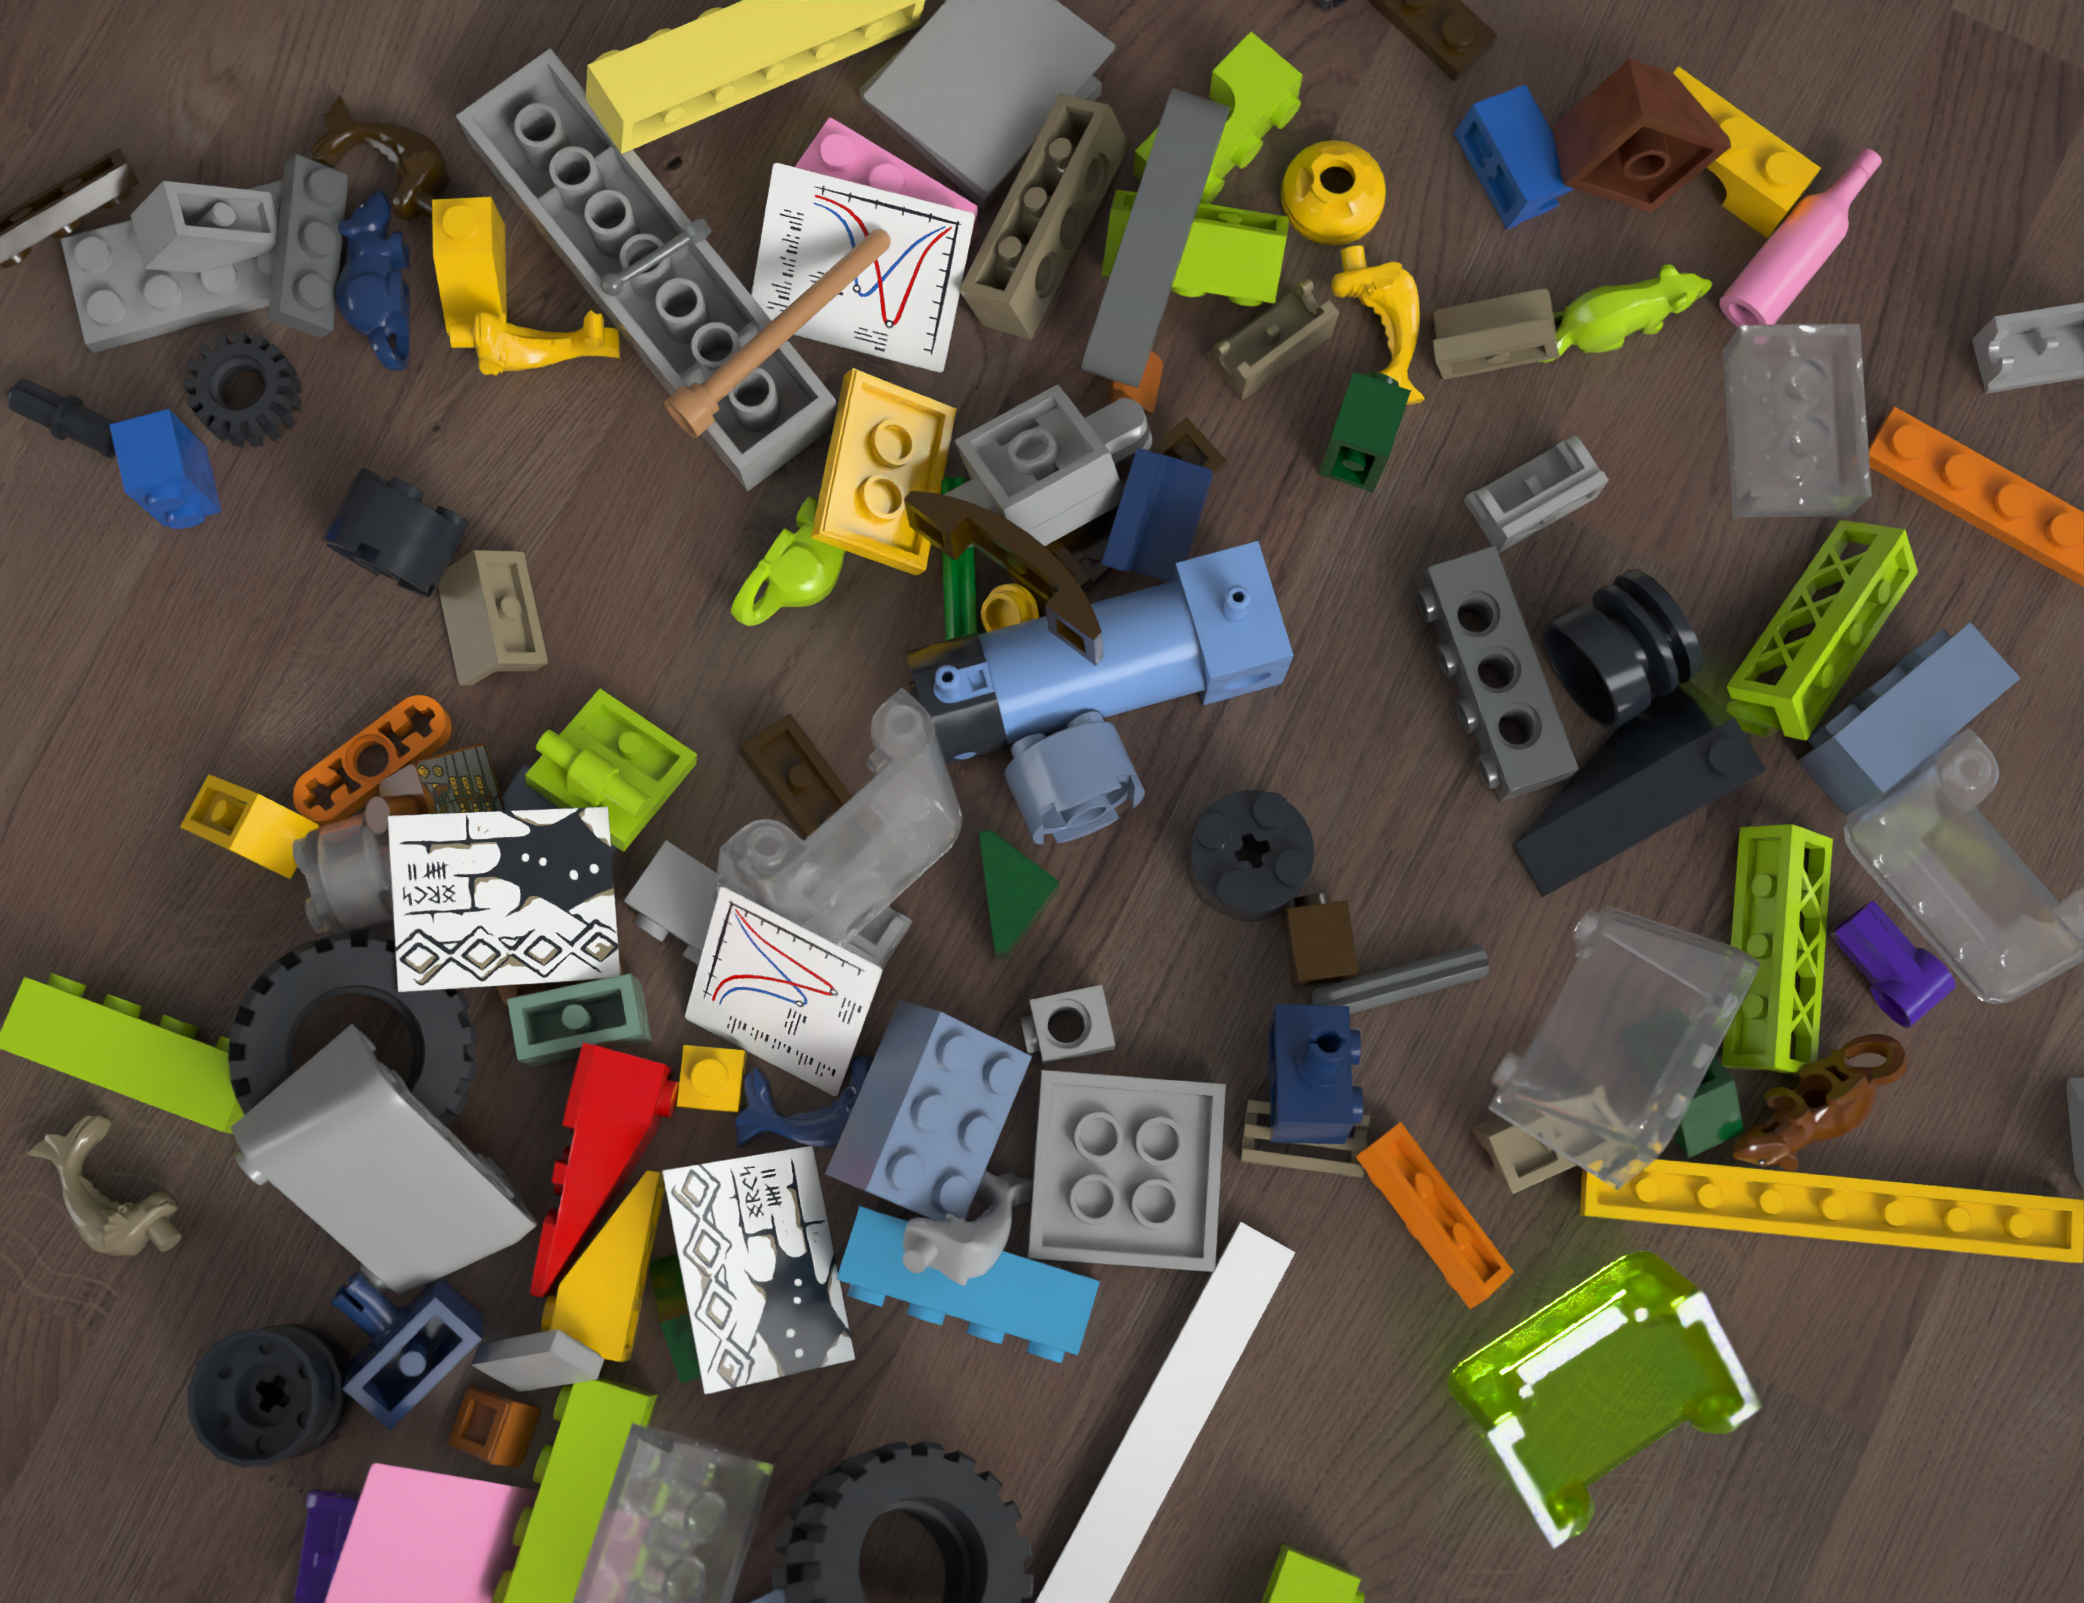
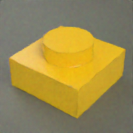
[677,1045,747,1113]

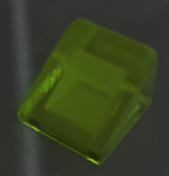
[1722,700,1782,738]

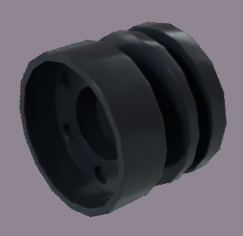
[1541,569,1703,730]
[187,1323,355,1467]

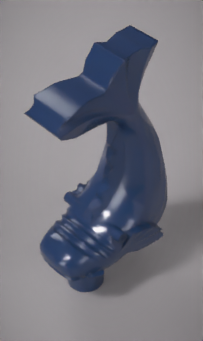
[735,1055,874,1148]

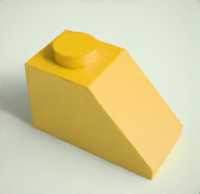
[432,197,507,337]
[180,774,319,879]

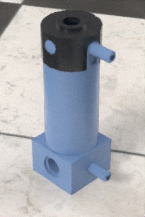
[906,541,1294,767]

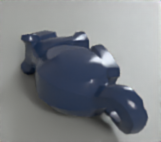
[335,190,411,371]

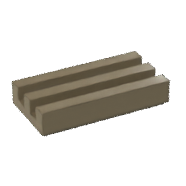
[1239,1099,1370,1178]

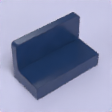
[1101,447,1214,582]

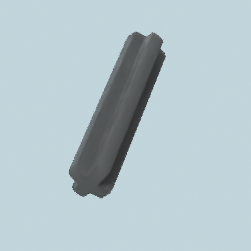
[1311,944,1490,1014]

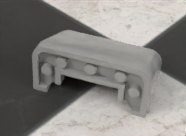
[231,1024,538,1296]

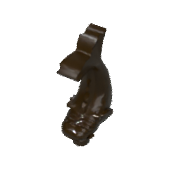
[311,96,450,222]

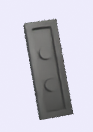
[268,154,348,338]

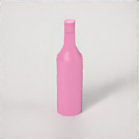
[1719,148,1882,336]

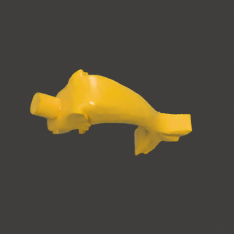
[1331,246,1425,405]
[450,310,620,376]

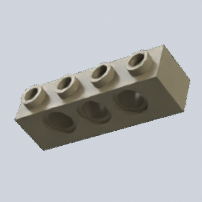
[959,93,1129,340]

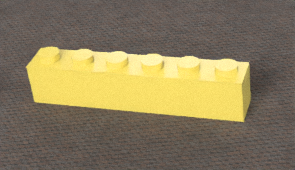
[586,0,925,154]

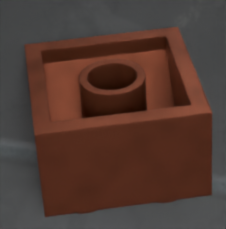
[1552,58,1731,213]

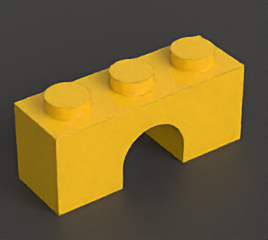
[1673,66,1821,239]

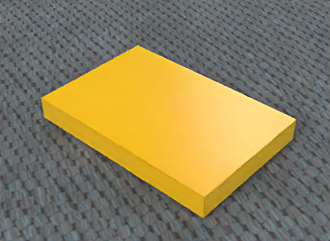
[811,368,957,576]

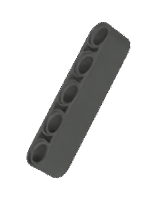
[1081,88,1230,388]

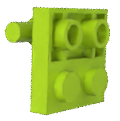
[525,689,697,852]

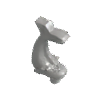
[902,1170,1032,1286]

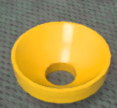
[1280,140,1386,245]

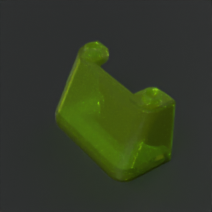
[1447,1251,1763,1548]

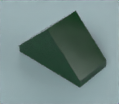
[979,830,1060,960]

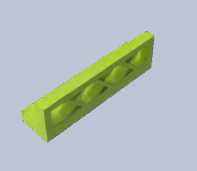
[1727,520,1918,740]
[1722,824,1833,1077]

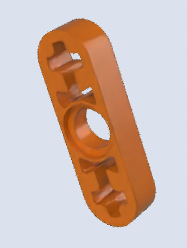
[293,695,452,826]

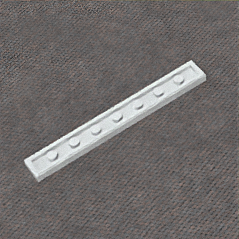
[1034,1222,1295,1603]

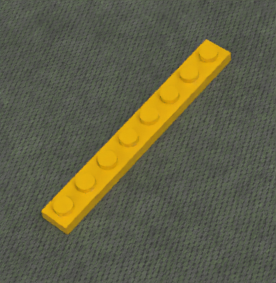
[1580,1154,2084,1263]

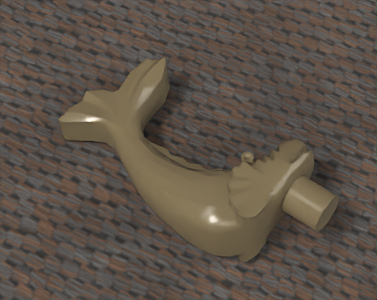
[27,1115,182,1257]

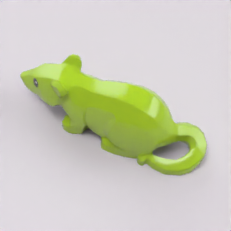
[1539,265,1712,363]
[731,496,847,626]

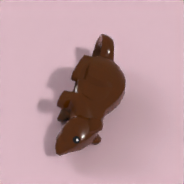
[1732,1034,1908,1172]

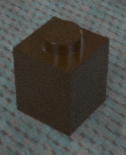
[1281,893,1359,988]

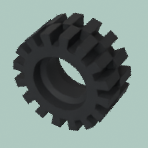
[184,332,303,448]

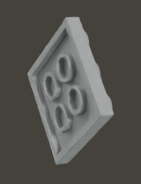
[1027,1070,1226,1272]

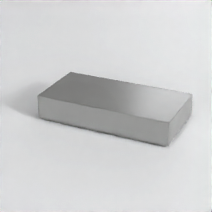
[471,1329,604,1392]

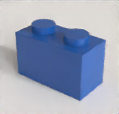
[109,409,222,529]

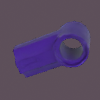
[1829,900,1956,1028]

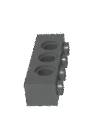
[1416,546,1578,803]

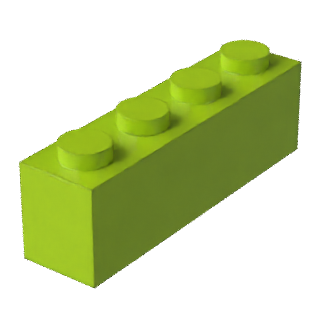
[0,973,244,1134]
[493,1376,658,1603]

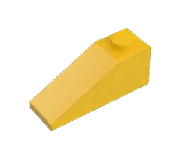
[541,1170,666,1362]

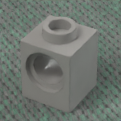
[1020,985,1115,1066]

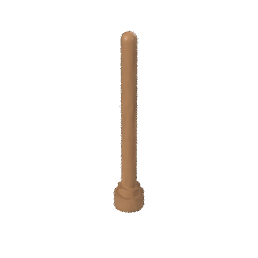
[663,229,891,439]

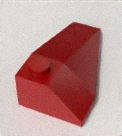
[529,1043,679,1298]

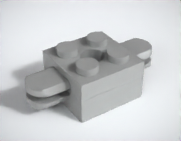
[944,384,1153,549]

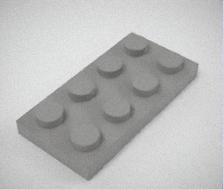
[61,180,283,353]

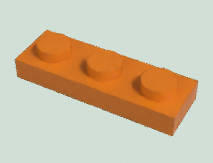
[1355,1121,1514,1309]

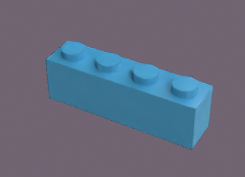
[836,1206,1100,1363]

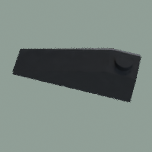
[1512,681,1766,898]

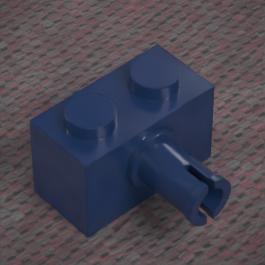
[1268,1004,1363,1144]
[330,1271,483,1430]

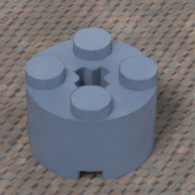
[1004,711,1145,845]

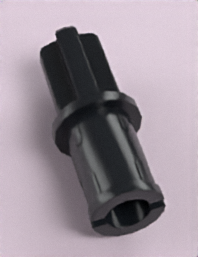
[7,379,117,458]

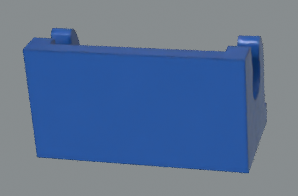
[1454,84,1574,230]

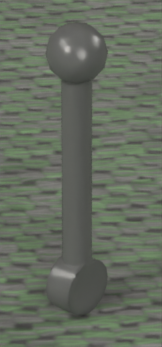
[601,218,712,296]

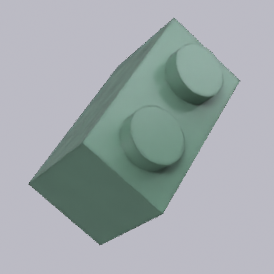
[507,973,652,1067]

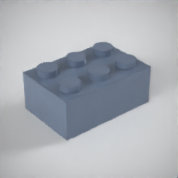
[1798,622,2021,815]
[825,1000,1032,1222]

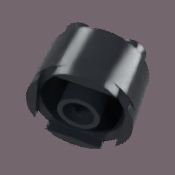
[321,468,469,598]
[1187,790,1314,922]

